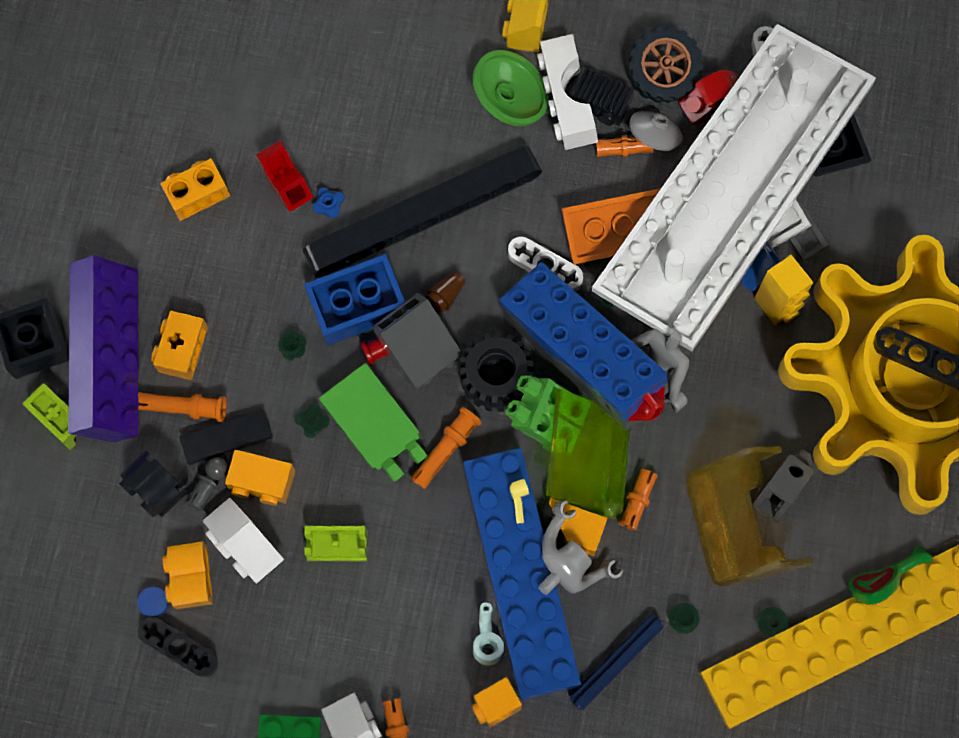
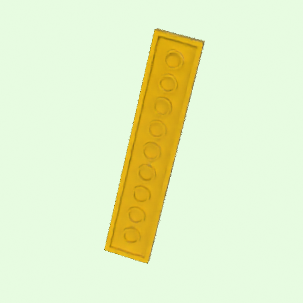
[699,545,959,729]

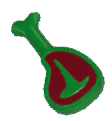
[848,546,932,605]

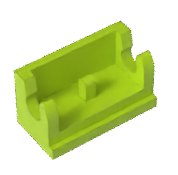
[22,383,77,450]
[304,526,368,561]

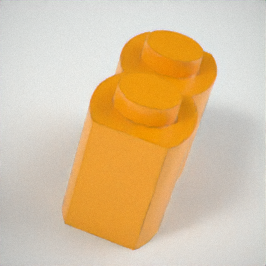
[162,541,213,609]

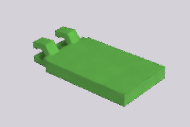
[318,363,427,482]

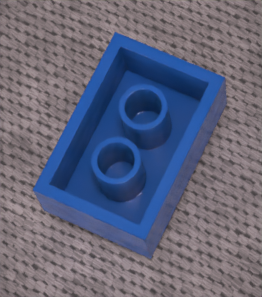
[304,254,405,346]

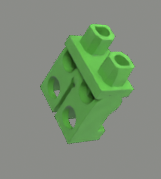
[505,375,589,455]

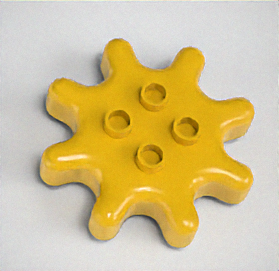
[778,235,959,515]

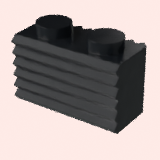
[569,67,634,126]

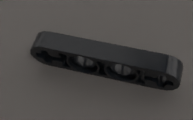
[873,327,959,390]

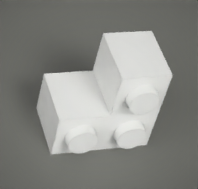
[203,498,284,584]
[321,692,382,738]

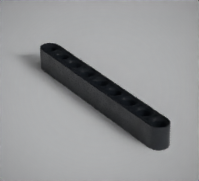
[303,146,542,277]

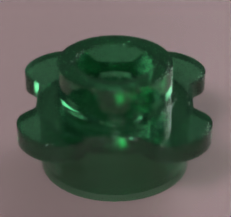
[295,404,330,438]

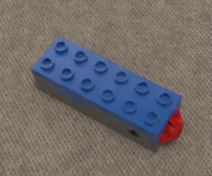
[499,262,669,431]

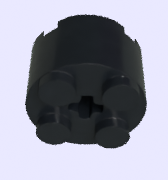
[119,450,188,517]

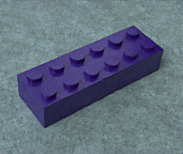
[68,255,139,443]

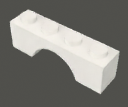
[537,34,598,150]

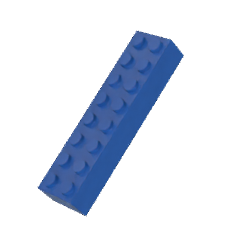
[463,448,581,702]

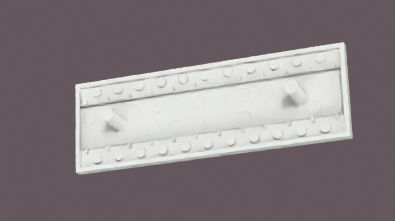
[592,24,876,352]

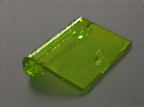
[546,389,630,519]

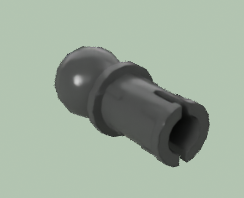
[185,457,228,511]

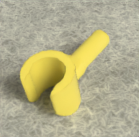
[510,479,529,524]

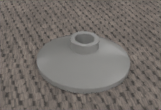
[629,111,682,151]

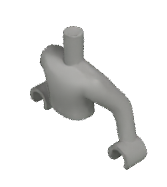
[631,329,690,413]
[538,501,623,595]

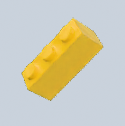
[754,255,813,326]

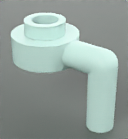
[473,602,504,665]

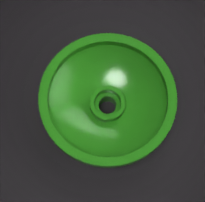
[473,50,549,126]

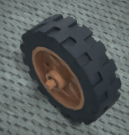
[627,26,703,103]

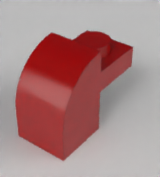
[679,70,739,125]
[256,141,314,212]

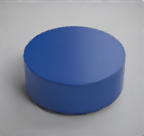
[137,586,169,618]

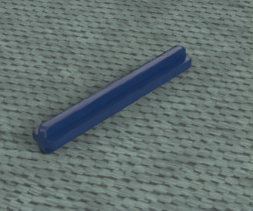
[570,615,664,710]

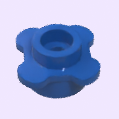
[313,188,345,218]

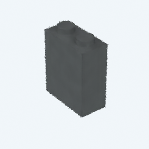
[371,293,463,389]

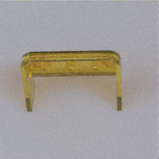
[687,446,813,587]

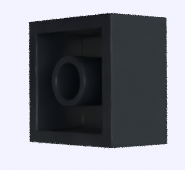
[0,298,69,379]

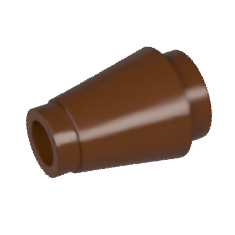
[425,271,466,313]

